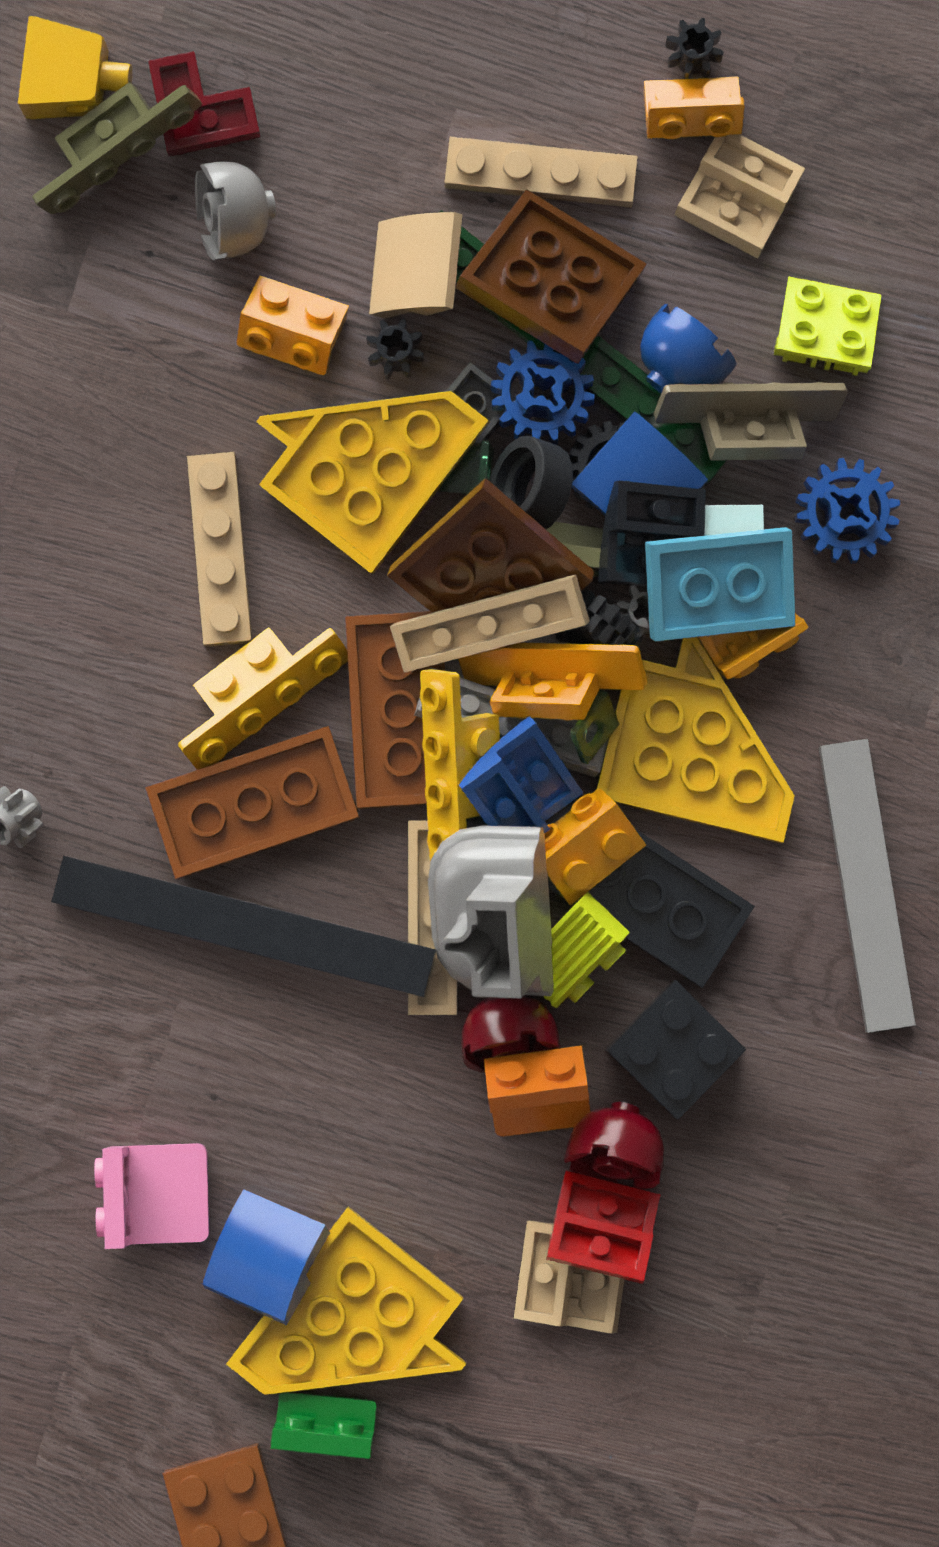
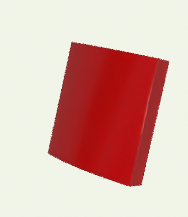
[546,1171,661,1284]

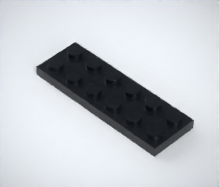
[466,795,755,988]

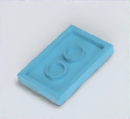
[645,527,796,641]

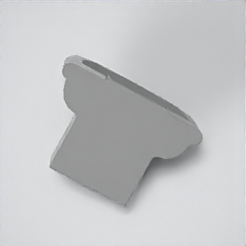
[428,826,553,998]

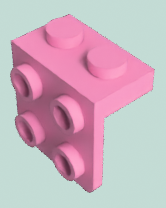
[94,1143,210,1249]

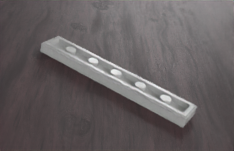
[818,739,916,1033]

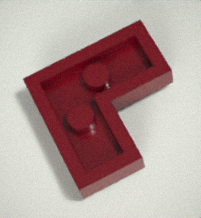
[148,51,261,156]

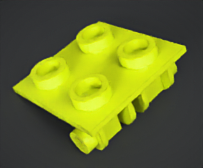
[774,277,881,376]

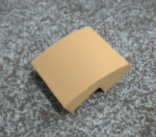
[674,134,805,258]
[369,212,462,318]
[514,1220,624,1334]

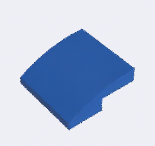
[572,411,708,516]
[459,716,583,834]
[202,1189,330,1325]

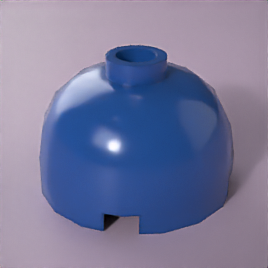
[640,304,737,393]

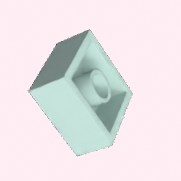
[704,505,764,536]

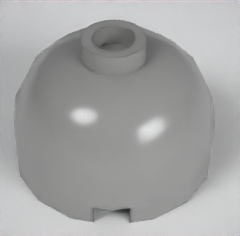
[195,162,276,260]

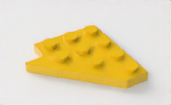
[256,391,490,574]
[596,637,795,844]
[226,1206,466,1395]

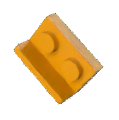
[644,77,745,139]

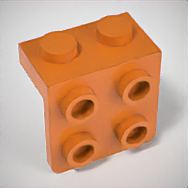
[484,1045,590,1137]

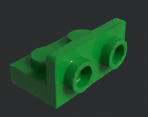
[270,1392,377,1459]

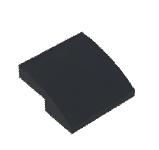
[598,480,706,587]

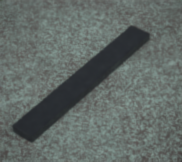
[51,855,436,997]

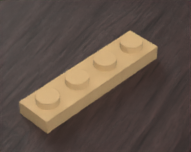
[445,137,638,207]
[187,452,252,647]
[390,575,590,673]
[408,821,457,1015]

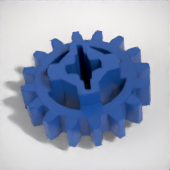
[491,340,595,445]
[794,458,901,564]

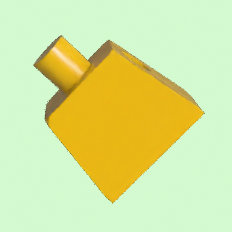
[18,16,132,119]

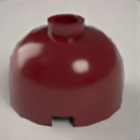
[462,995,560,1073]
[564,1102,664,1190]

